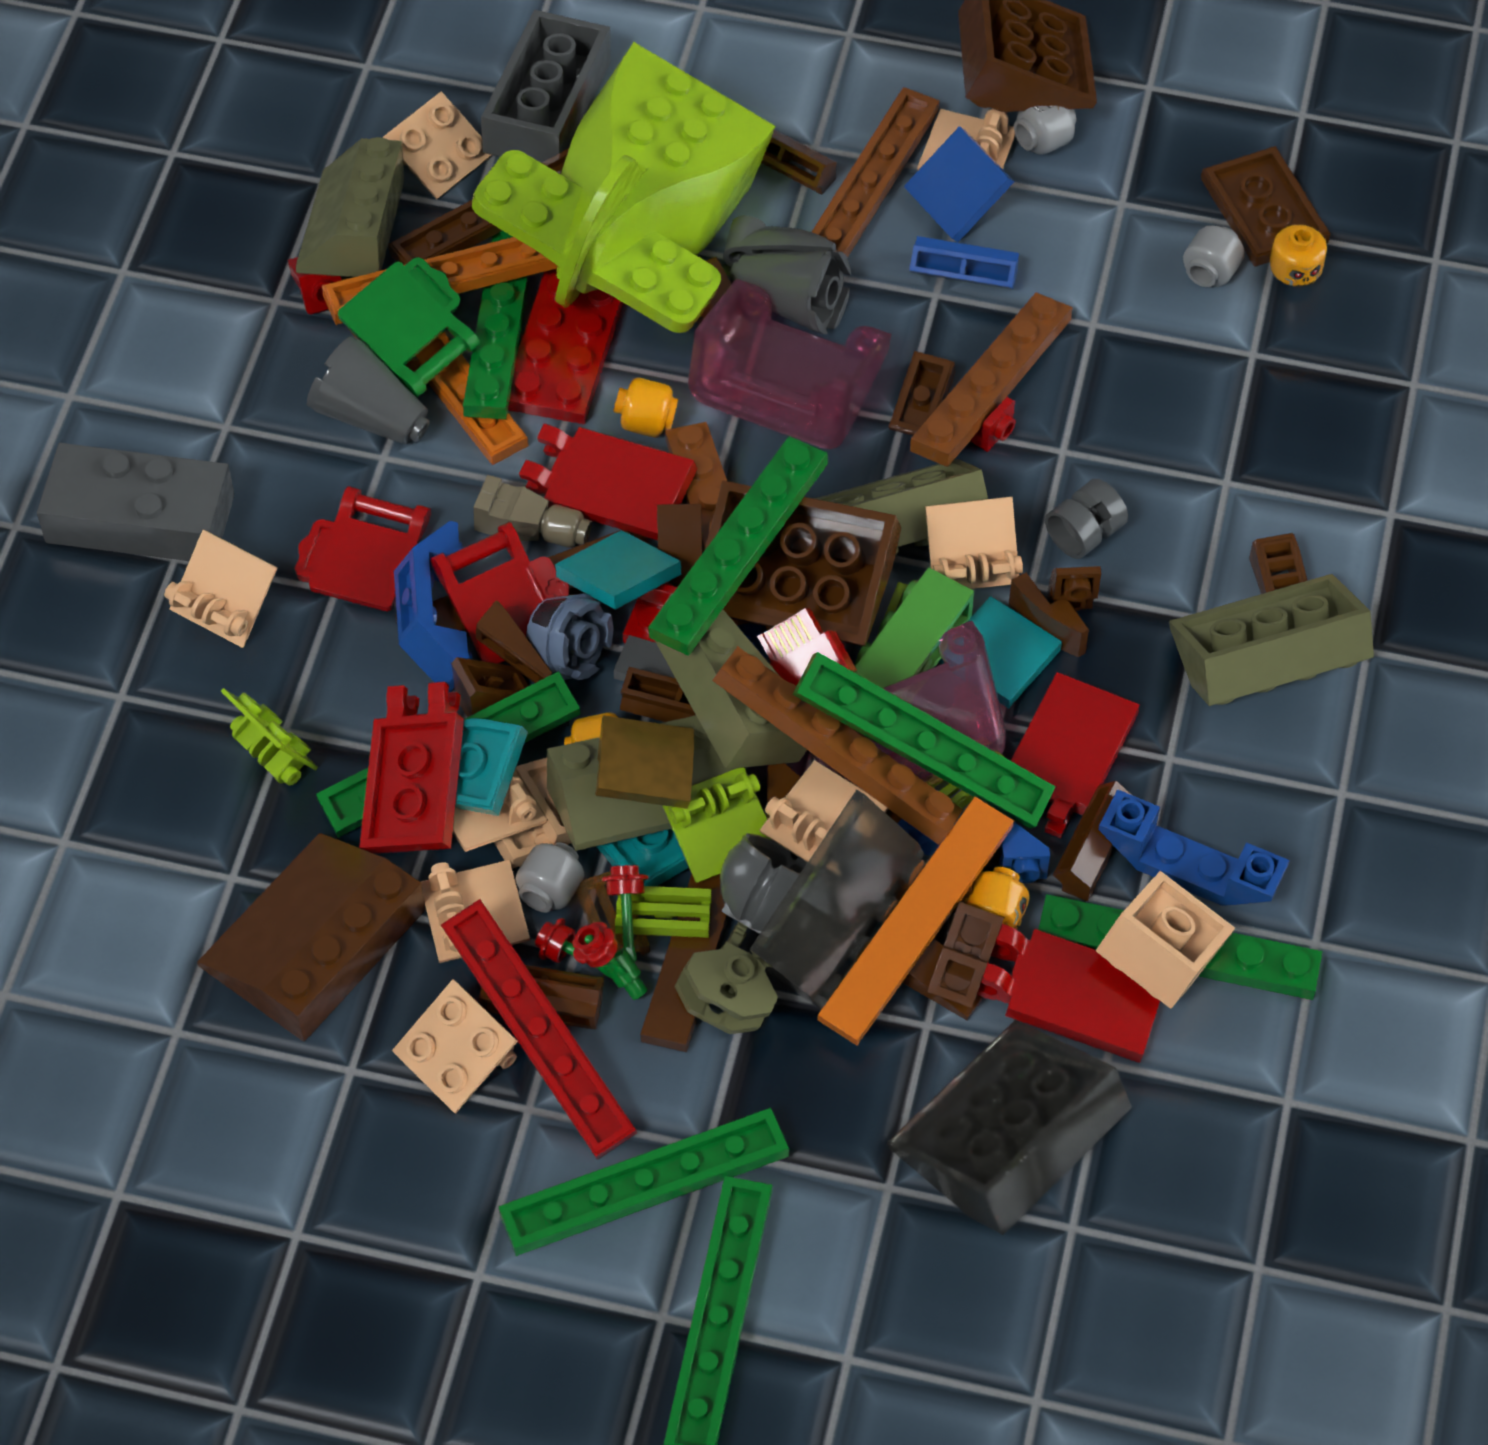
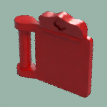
[295,486,431,611]
[430,522,569,664]

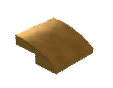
[595,715,694,809]

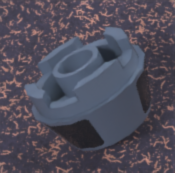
[526,594,614,680]

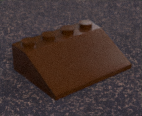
[958,0,1097,112]
[706,480,902,647]
[197,833,426,1042]

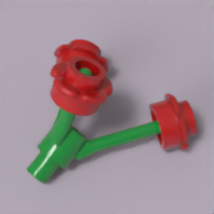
[535,865,648,1000]

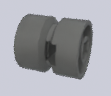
[1045,479,1128,559]

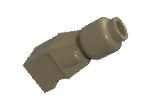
[473,475,592,548]

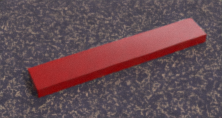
[441,899,637,1160]

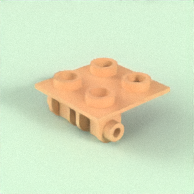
[383,91,492,199]
[917,108,1015,170]
[925,496,1023,589]
[164,530,278,648]
[760,760,888,879]
[453,771,547,852]
[421,860,530,963]
[392,979,518,1113]

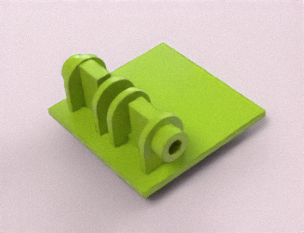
[221,688,318,786]
[662,767,772,884]

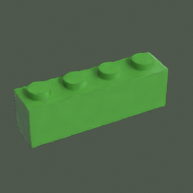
[854,567,974,703]

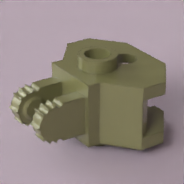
[674,922,778,1035]

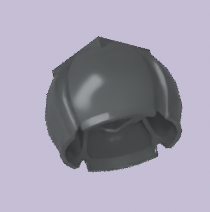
[720,833,829,939]

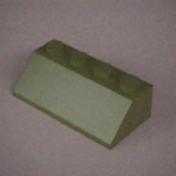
[296,137,404,277]
[814,459,988,554]
[1169,574,1374,706]
[547,715,736,851]

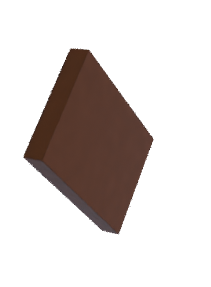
[1201,146,1330,267]

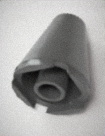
[730,250,851,334]
[306,336,430,445]

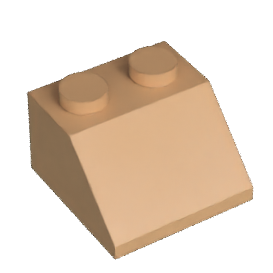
[1096,871,1235,1009]

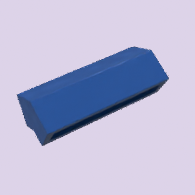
[909,236,1019,289]

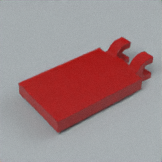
[519,424,698,540]
[1006,672,1140,839]
[359,682,464,854]
[977,924,1160,1063]

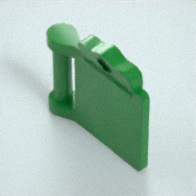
[338,257,480,398]

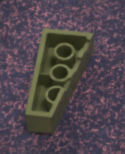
[655,593,807,769]

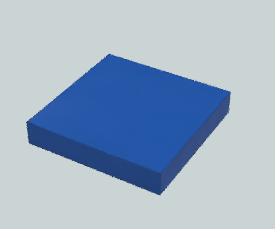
[904,126,1014,242]

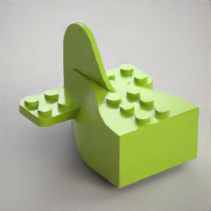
[472,42,776,333]

